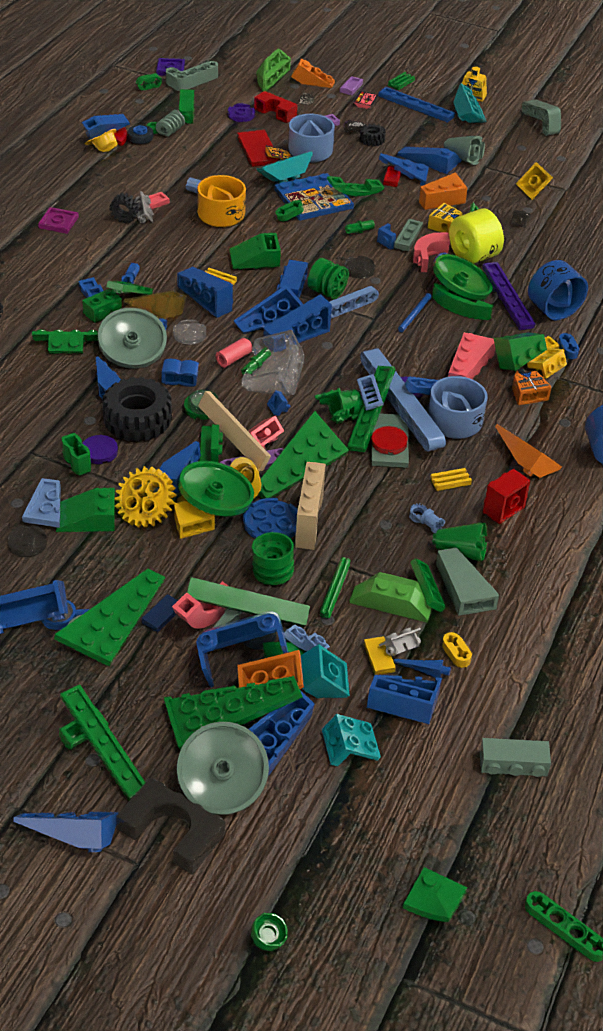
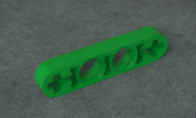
[525,891,603,962]

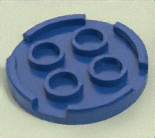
[243,498,298,539]

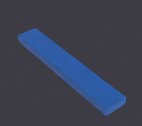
[378,87,455,122]

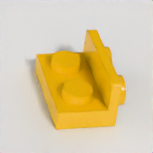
[527,348,567,378]

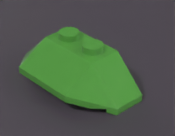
[256,49,291,91]
[350,572,432,623]

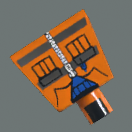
[512,369,551,405]

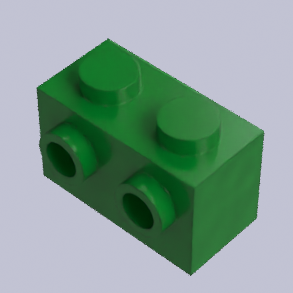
[82,288,122,323]

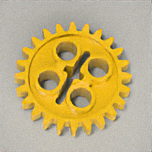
[115,466,176,528]

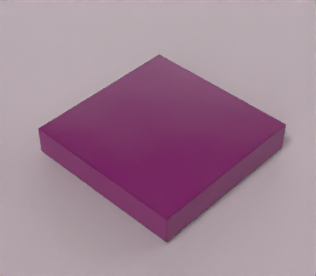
[38,207,79,234]

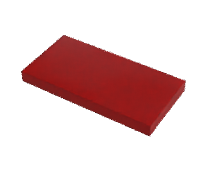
[237,130,280,167]

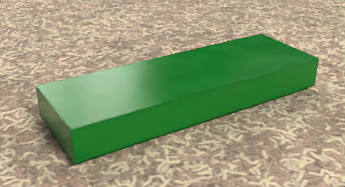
[410,558,445,612]

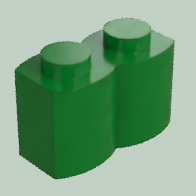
[62,433,91,475]

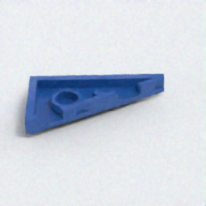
[379,153,429,186]

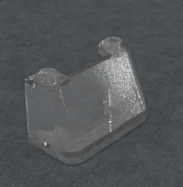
[242,330,304,396]

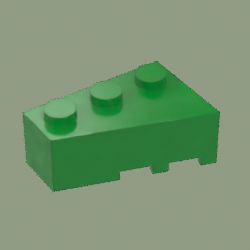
[493,332,547,371]

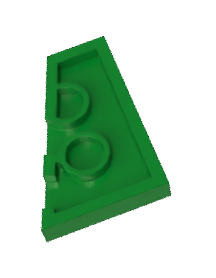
[107,281,153,295]

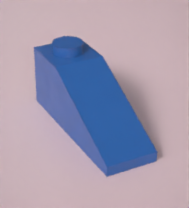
[158,441,201,493]

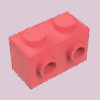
[248,416,284,448]

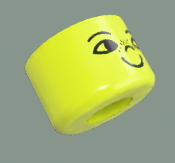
[449,208,504,264]

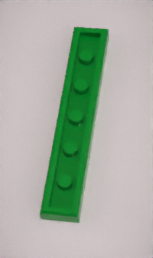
[347,366,396,452]
[187,577,310,627]
[60,684,149,801]

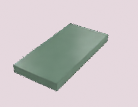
[372,414,409,468]

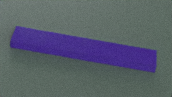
[482,262,535,330]

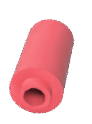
[215,338,252,368]

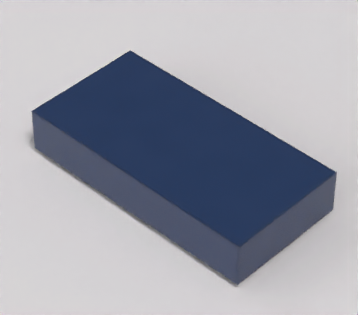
[142,594,178,632]

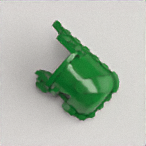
[314,388,364,423]

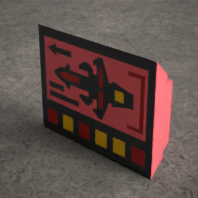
[353,91,378,109]

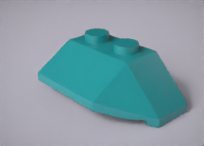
[453,83,486,123]
[256,151,313,183]

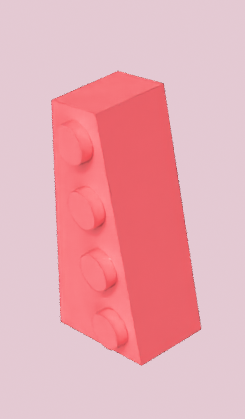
[448,332,495,380]

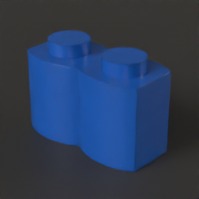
[162,359,199,387]

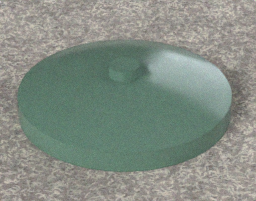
[98,308,167,369]
[177,722,269,815]

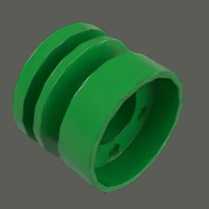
[307,258,349,299]
[252,532,294,585]

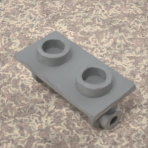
[136,191,153,223]
[379,628,421,656]

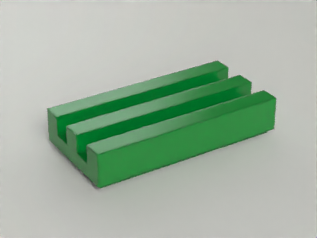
[388,72,415,90]

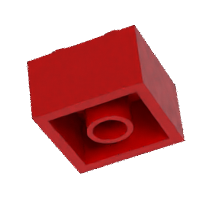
[483,468,531,524]

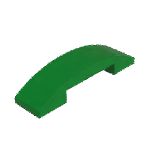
[327,176,385,196]
[432,283,493,320]

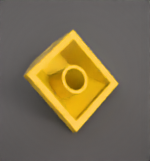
[516,162,553,200]

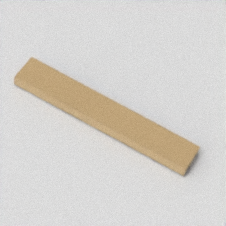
[198,391,271,471]

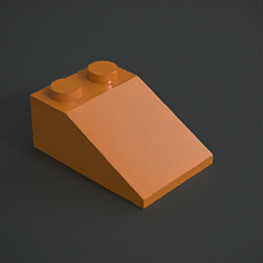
[238,650,304,689]

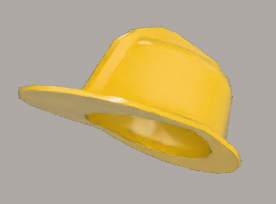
[84,129,118,152]
[230,457,261,499]

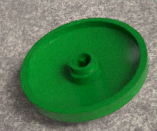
[433,254,493,300]
[178,461,254,516]

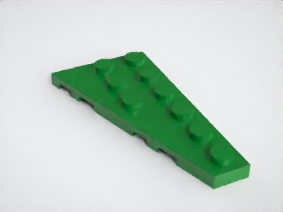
[259,411,349,499]
[163,676,303,750]

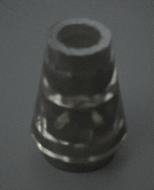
[343,120,365,134]

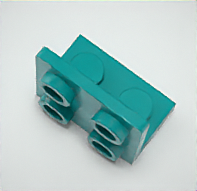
[322,714,381,766]

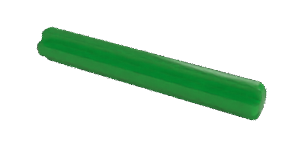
[320,557,350,619]

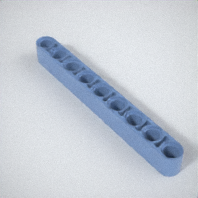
[360,348,446,452]

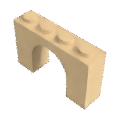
[295,462,326,550]

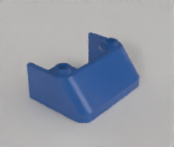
[0,580,68,634]
[196,611,289,687]

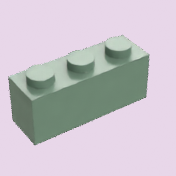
[480,738,551,777]

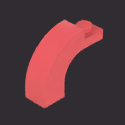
[413,232,450,272]
[172,581,228,629]

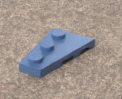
[22,478,61,527]

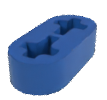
[558,333,579,359]

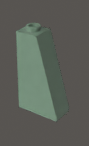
[436,548,499,616]

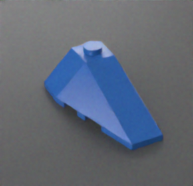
[397,147,461,174]
[234,284,303,334]

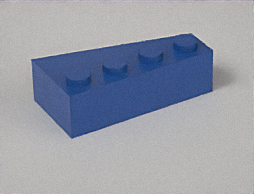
[177,267,233,318]
[263,294,332,352]
[249,690,315,776]

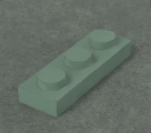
[394,219,423,251]

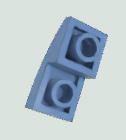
[284,624,330,651]

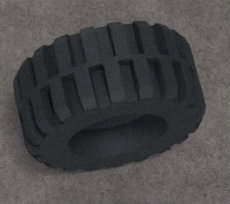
[102,377,172,442]

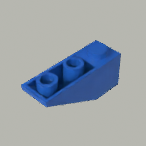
[82,114,130,140]
[96,356,121,399]

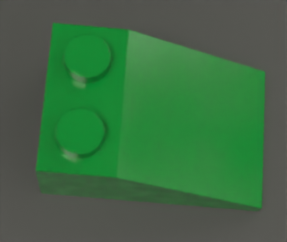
[56,488,116,532]

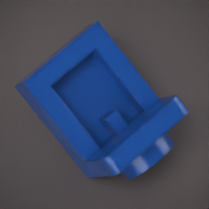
[377,223,396,249]

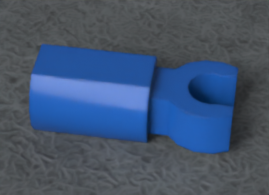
[121,263,140,284]

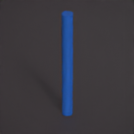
[398,293,432,332]

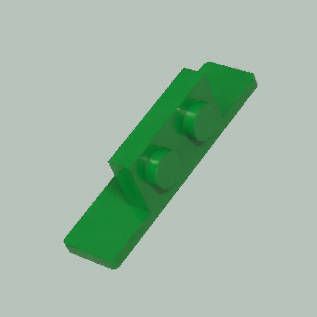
[32,329,98,353]
[200,424,223,462]

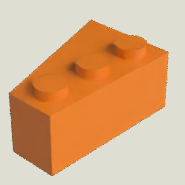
[419,172,467,210]

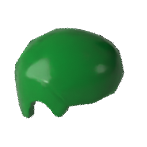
[251,913,288,951]

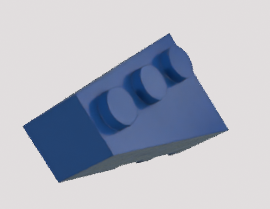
[367,675,442,724]

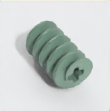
[156,109,185,137]

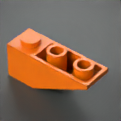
[291,58,335,88]

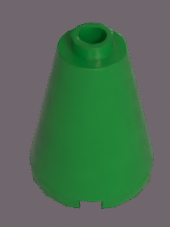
[432,522,487,561]

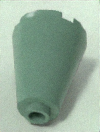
[444,136,485,165]

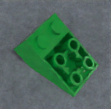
[229,233,281,269]

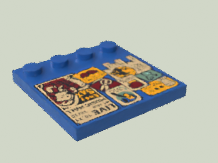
[274,173,354,221]

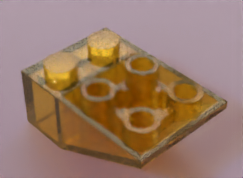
[124,290,186,319]

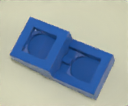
[78,277,103,298]

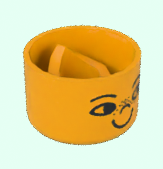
[197,175,246,227]

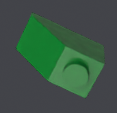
[179,89,194,124]

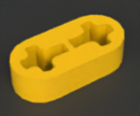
[442,632,472,668]

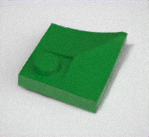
[403,867,467,922]

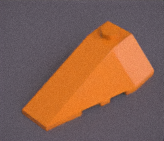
[495,424,562,478]

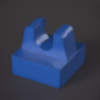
[267,390,291,416]

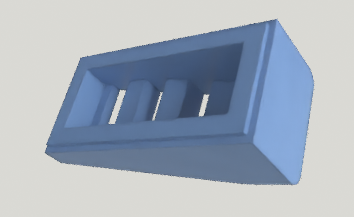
[357,374,384,410]

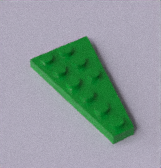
[54,569,166,667]

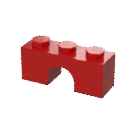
[254,91,298,123]

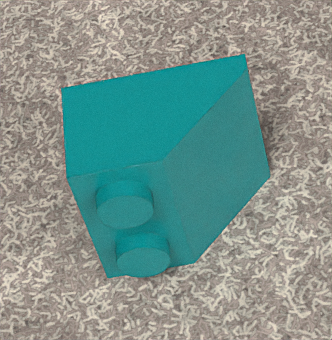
[301,644,350,698]

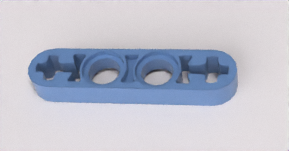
[330,286,379,318]

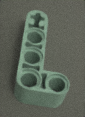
[166,61,218,91]
[521,100,561,136]

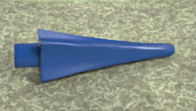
[393,659,451,678]

